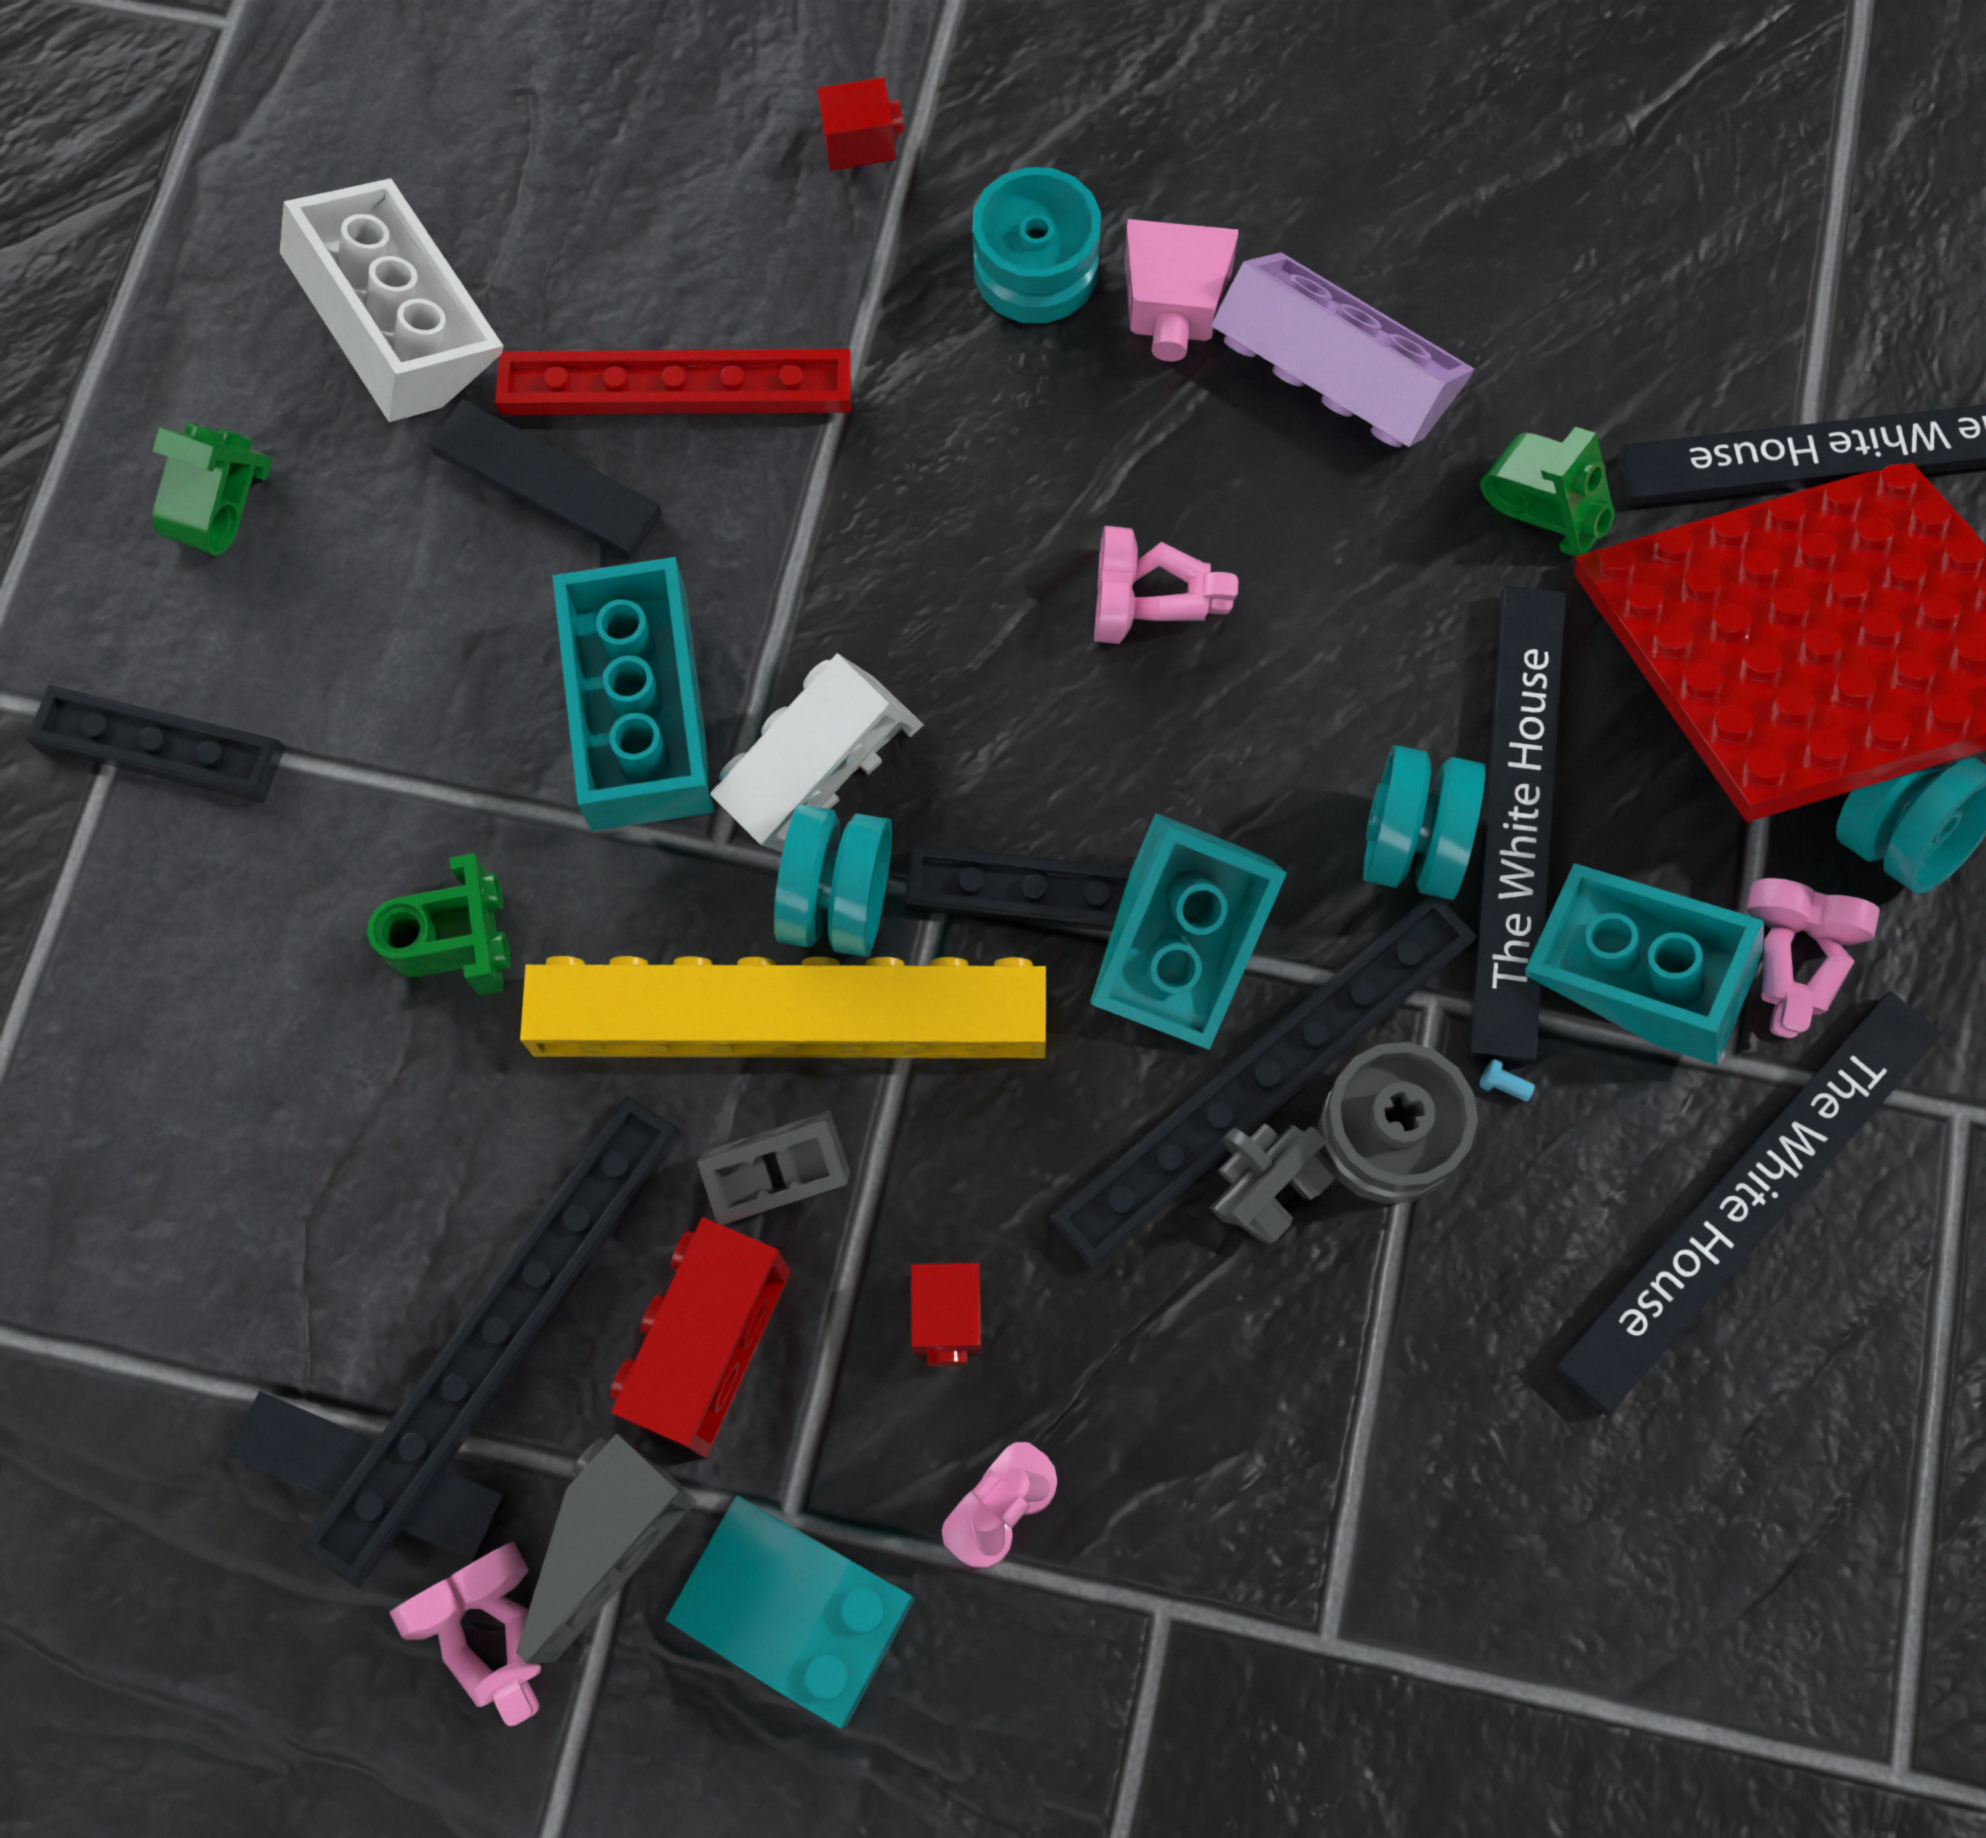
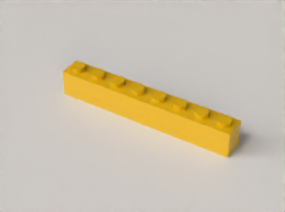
[520,956,1046,1058]

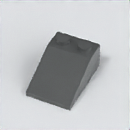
[516,1433,698,1663]

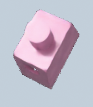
[1125,219,1238,361]

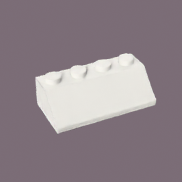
[280,178,503,422]

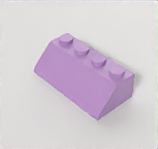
[1211,252,1475,447]

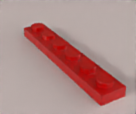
[495,349,852,415]

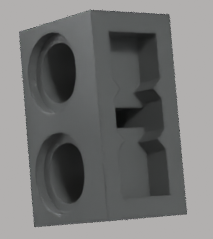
[697,1110,850,1225]

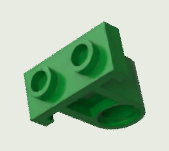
[152,422,273,556]
[1480,427,1615,557]
[367,853,511,996]

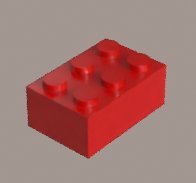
[610,1217,791,1458]

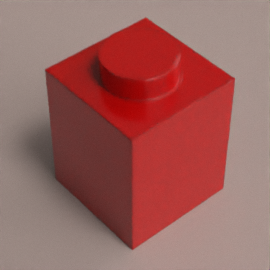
[817,77,904,171]
[911,1263,981,1367]

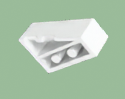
[710,653,924,852]

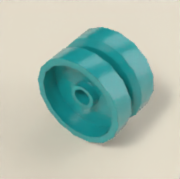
[972,167,1101,324]
[1363,745,1485,900]
[1836,758,1986,895]
[774,804,892,957]

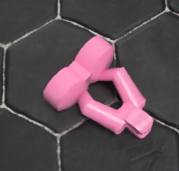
[1094,526,1239,644]
[1746,878,1880,1039]
[942,1442,1057,1569]
[389,1542,541,1726]

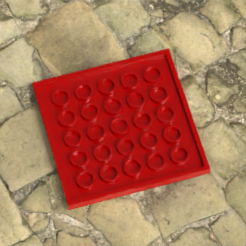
[1574,462,1986,823]

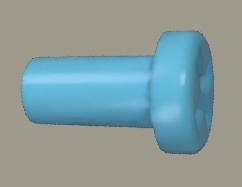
[1480,1059,1535,1102]

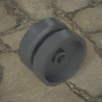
[1318,1042,1478,1204]

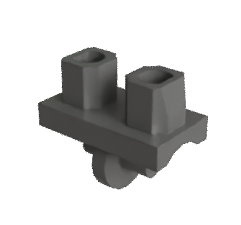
[1210,1124,1336,1243]

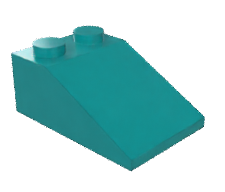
[1090,813,1287,1050]
[1525,863,1764,1065]
[666,1495,915,1729]

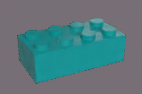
[552,557,715,831]

